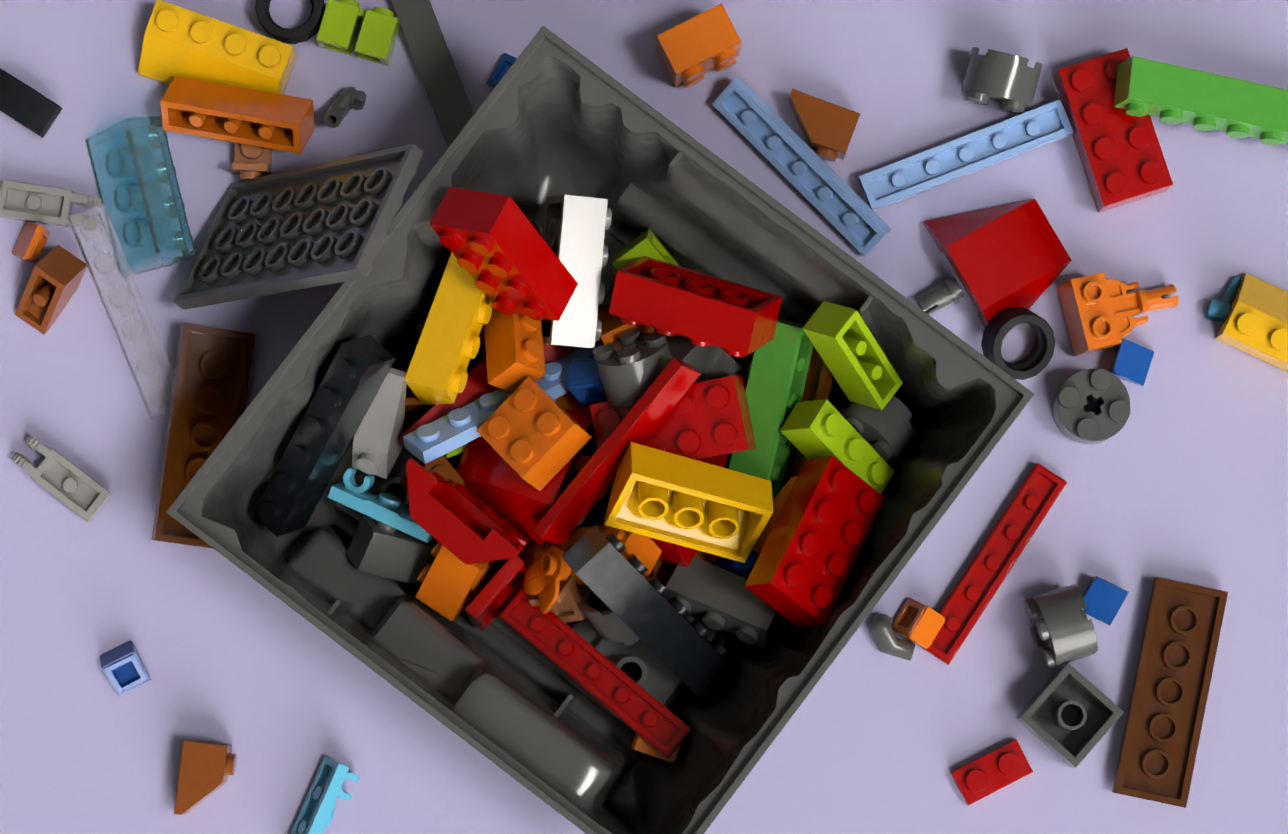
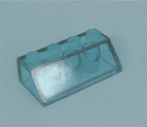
[85,116,196,278]

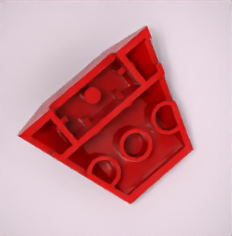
[923,199,1072,335]
[456,410,593,549]
[406,458,531,565]

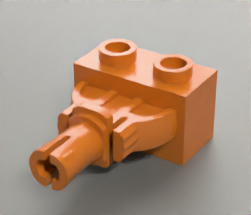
[1057,272,1179,357]

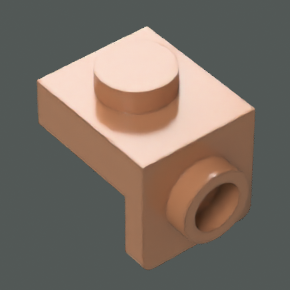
[528,575,586,622]

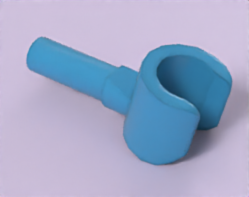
[1205,276,1242,322]

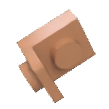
[231,143,272,181]

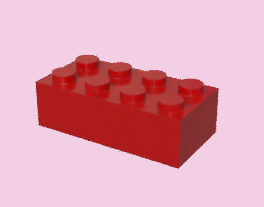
[1053,48,1173,213]
[429,187,578,321]
[609,256,782,357]
[589,375,757,461]
[744,455,885,627]

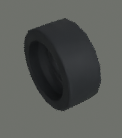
[255,0,325,44]
[981,307,1055,380]

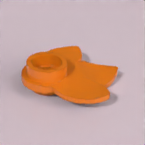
[523,541,572,614]

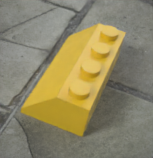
[138,0,298,94]
[404,252,493,405]
[1216,273,1288,372]
[604,442,773,563]

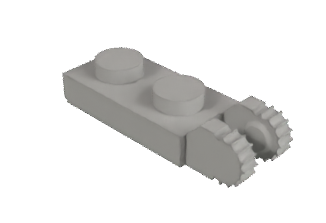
[0,180,102,229]
[11,434,112,522]

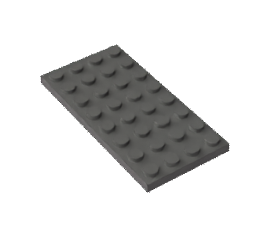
[173,143,424,310]

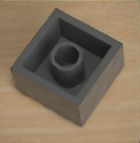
[1015,663,1124,768]

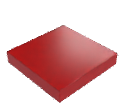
[465,556,527,631]

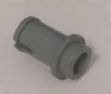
[915,277,964,315]

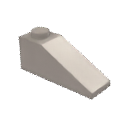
[352,368,407,479]

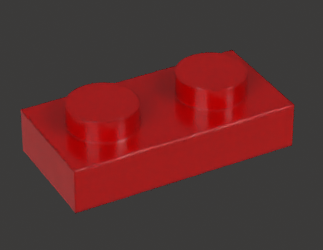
[950,739,1033,805]

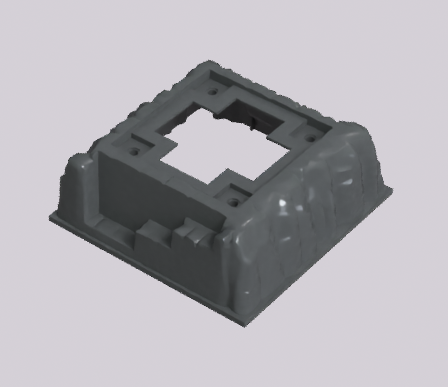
[166,26,1034,834]

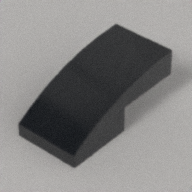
[0,68,63,138]

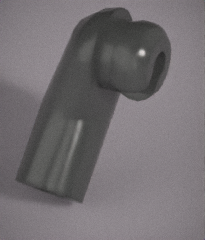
[323,87,366,128]
[870,614,915,661]

